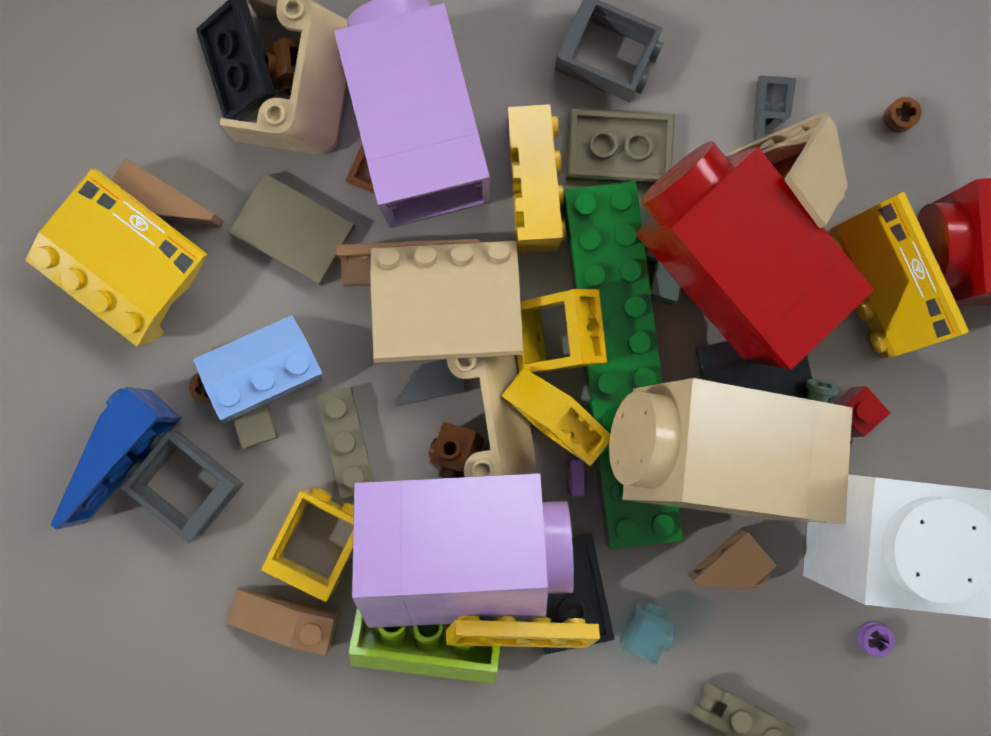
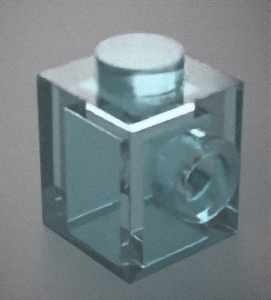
[619,602,676,665]

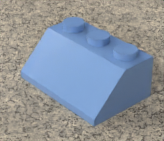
[193,315,322,424]

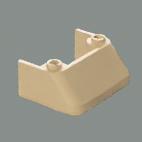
[219,0,348,155]
[725,112,848,228]
[413,355,536,477]

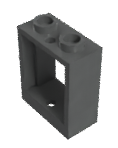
[555,0,664,103]
[121,431,244,543]

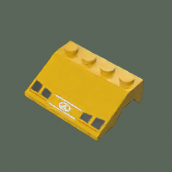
[25,168,208,347]
[827,192,969,359]

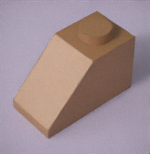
[687,529,777,590]

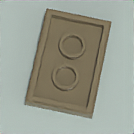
[566,108,675,185]
[229,173,356,286]

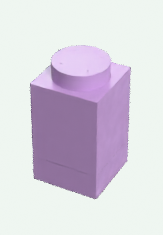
[334,0,490,228]
[352,474,574,628]

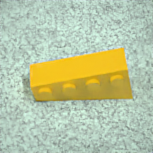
[507,104,566,254]

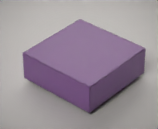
[567,459,584,496]

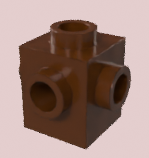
[263,37,300,95]
[429,422,484,478]

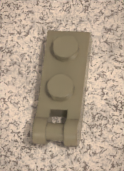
[690,680,797,736]

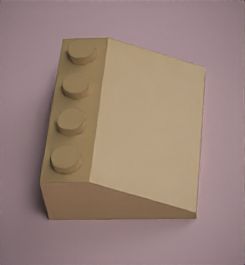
[370,241,523,363]

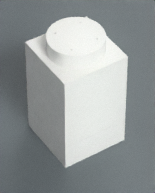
[803,474,991,619]

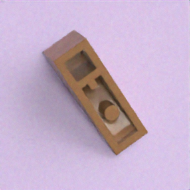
[111,158,224,227]
[228,588,341,656]

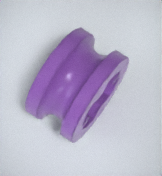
[857,621,895,657]

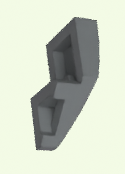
[754,75,796,141]
[394,359,465,406]

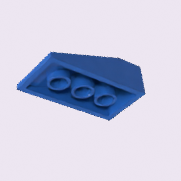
[51,387,182,530]

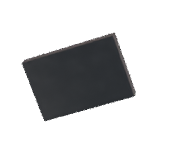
[196,0,276,121]
[695,342,813,398]
[543,532,615,655]

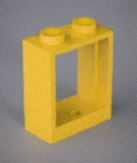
[517,289,607,373]
[501,368,610,466]
[261,486,354,602]

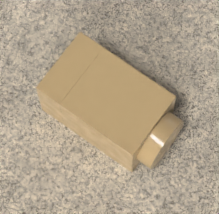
[609,378,853,524]

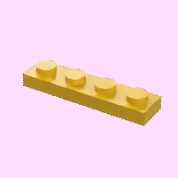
[446,615,600,648]

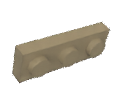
[316,387,375,499]

